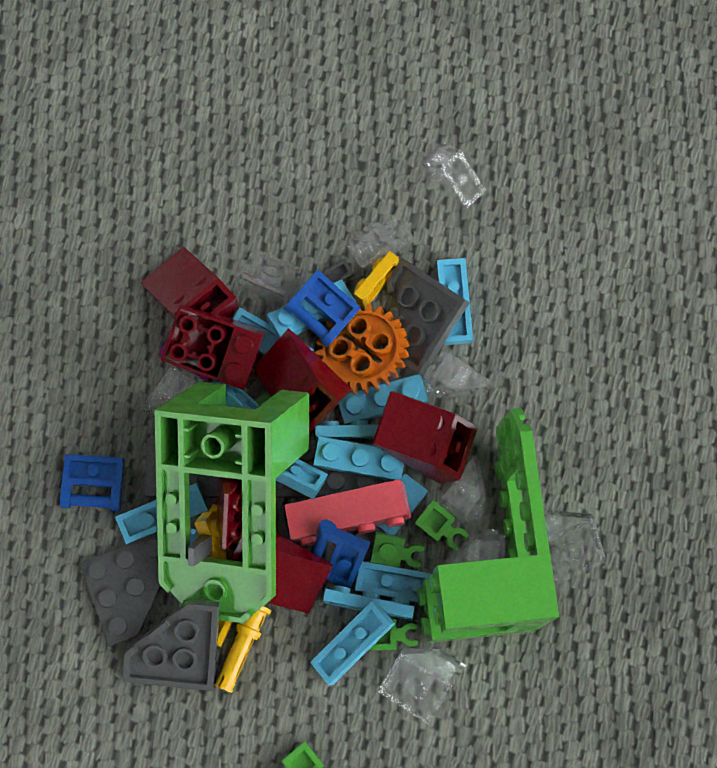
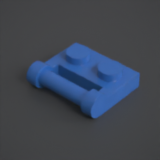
[283,270,361,347]
[60,454,125,511]
[311,520,370,589]

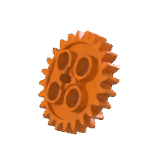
[315,304,409,395]

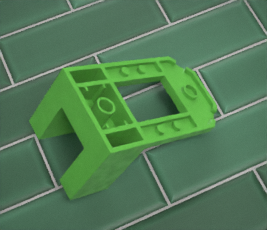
[154,381,309,623]
[417,408,559,643]

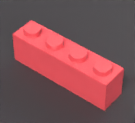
[285,479,411,546]

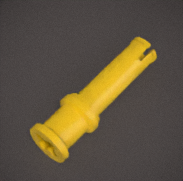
[214,606,272,693]

